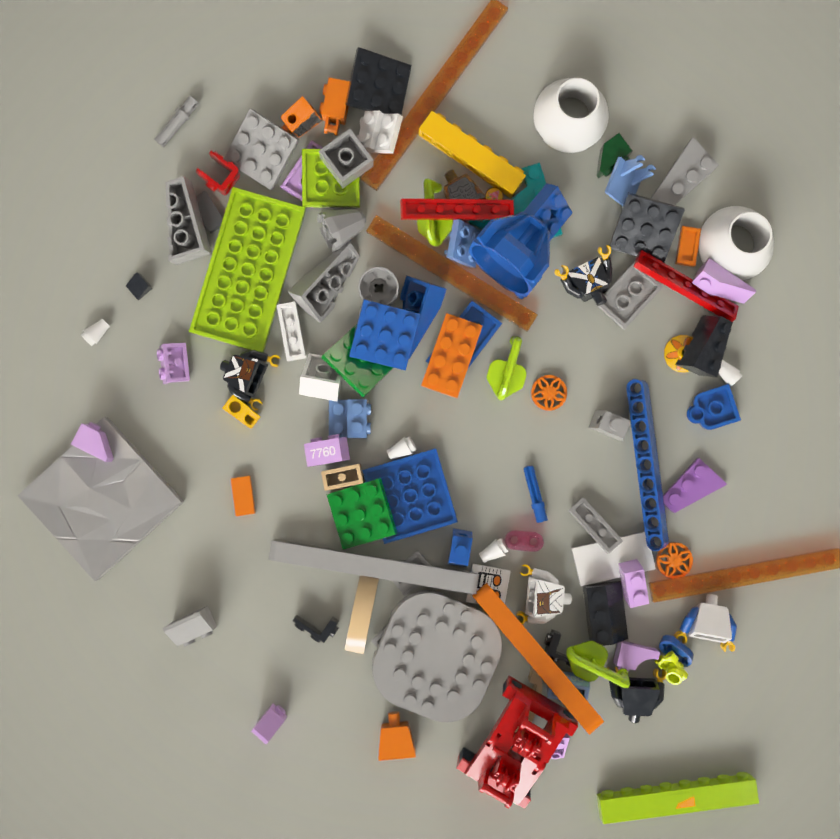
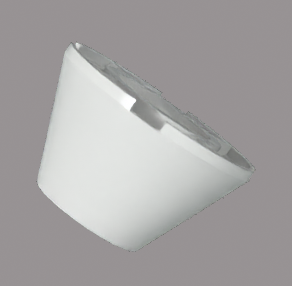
[533,78,609,153]
[698,206,774,281]

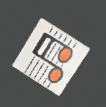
[466,563,511,604]

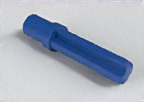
[523,465,548,523]

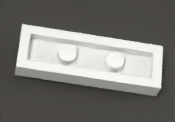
[277,301,306,362]

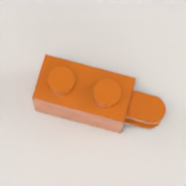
[319,77,350,136]

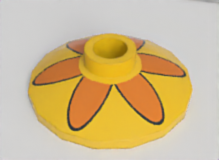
[664,335,693,372]

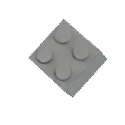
[319,129,373,188]

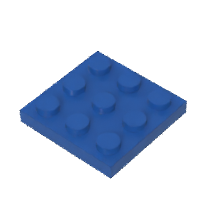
[349,299,421,371]

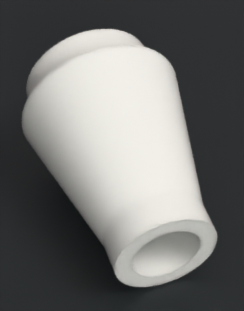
[81,319,110,346]
[719,359,743,386]
[387,436,417,460]
[479,538,509,563]

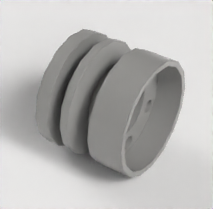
[358,267,400,306]

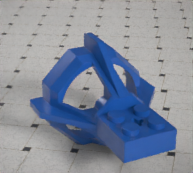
[468,183,573,299]

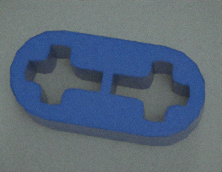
[659,635,694,667]

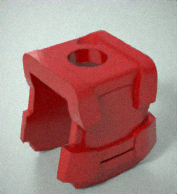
[196,151,240,196]

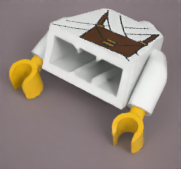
[516,564,572,625]

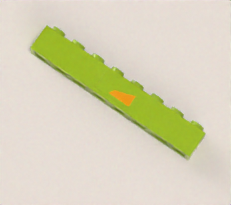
[596,772,759,824]

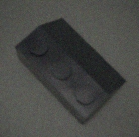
[583,581,628,646]

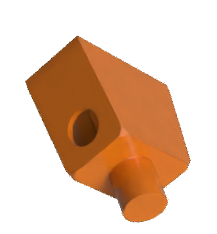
[378,711,416,761]

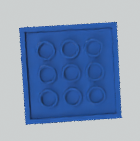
[362,448,458,544]

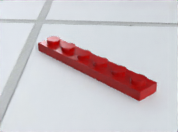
[400,198,514,220]
[633,250,739,322]

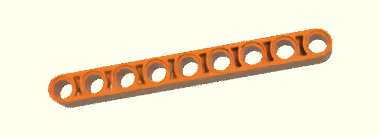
[472,583,605,735]

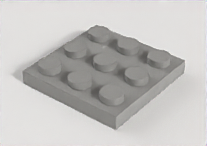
[224,109,300,190]

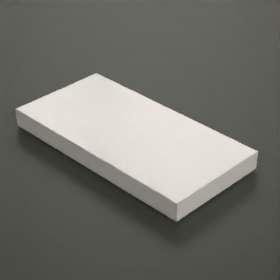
[571,531,656,586]

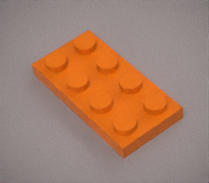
[421,313,482,398]

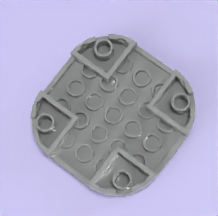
[372,590,502,722]

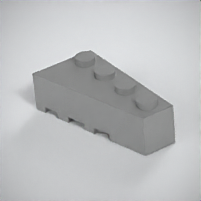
[650,137,719,205]
[165,176,212,265]

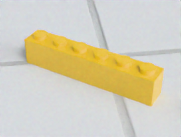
[419,111,526,199]

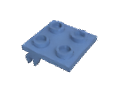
[605,155,656,207]

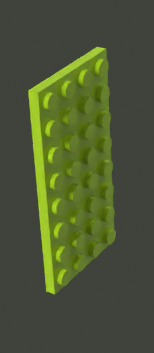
[189,187,306,353]

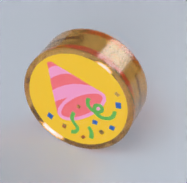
[484,187,504,200]

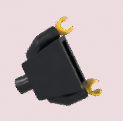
[607,666,667,723]

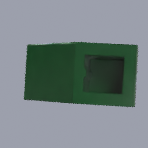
[596,133,633,179]

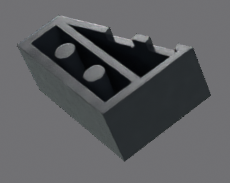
[675,315,733,377]

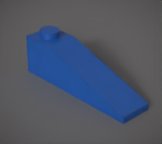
[400,275,447,359]

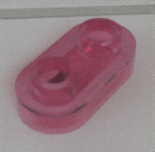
[505,530,544,552]

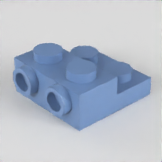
[329,399,371,438]

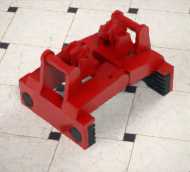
[456,676,578,809]

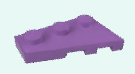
[663,458,727,513]

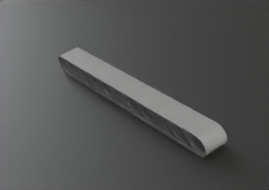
[268,540,479,594]

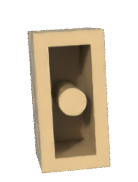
[321,464,364,491]

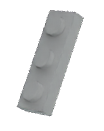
[569,497,623,554]

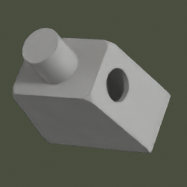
[589,410,631,442]

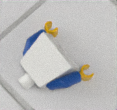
[674,594,737,652]

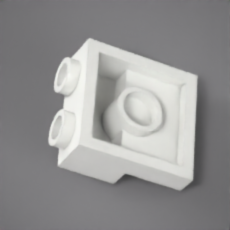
[356,111,403,153]

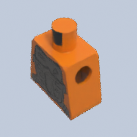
[281,96,323,138]

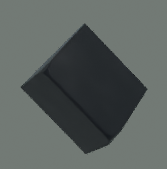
[126,272,153,301]

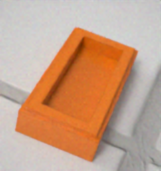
[675,226,701,267]
[231,476,256,516]

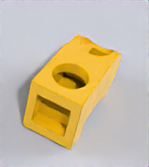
[222,395,261,429]

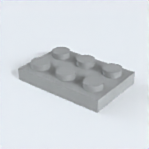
[595,262,663,330]

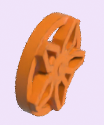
[531,375,567,411]
[656,542,693,579]

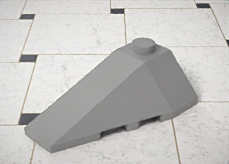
[288,242,360,323]

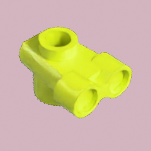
[655,651,688,685]

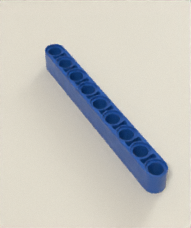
[627,379,669,551]

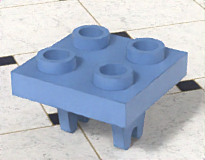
[444,219,481,268]

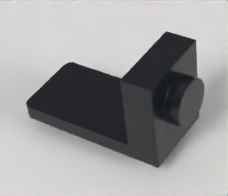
[292,615,339,643]
[544,629,571,667]

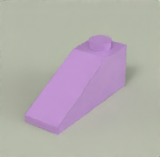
[692,258,756,304]

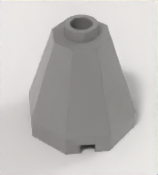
[317,209,366,252]

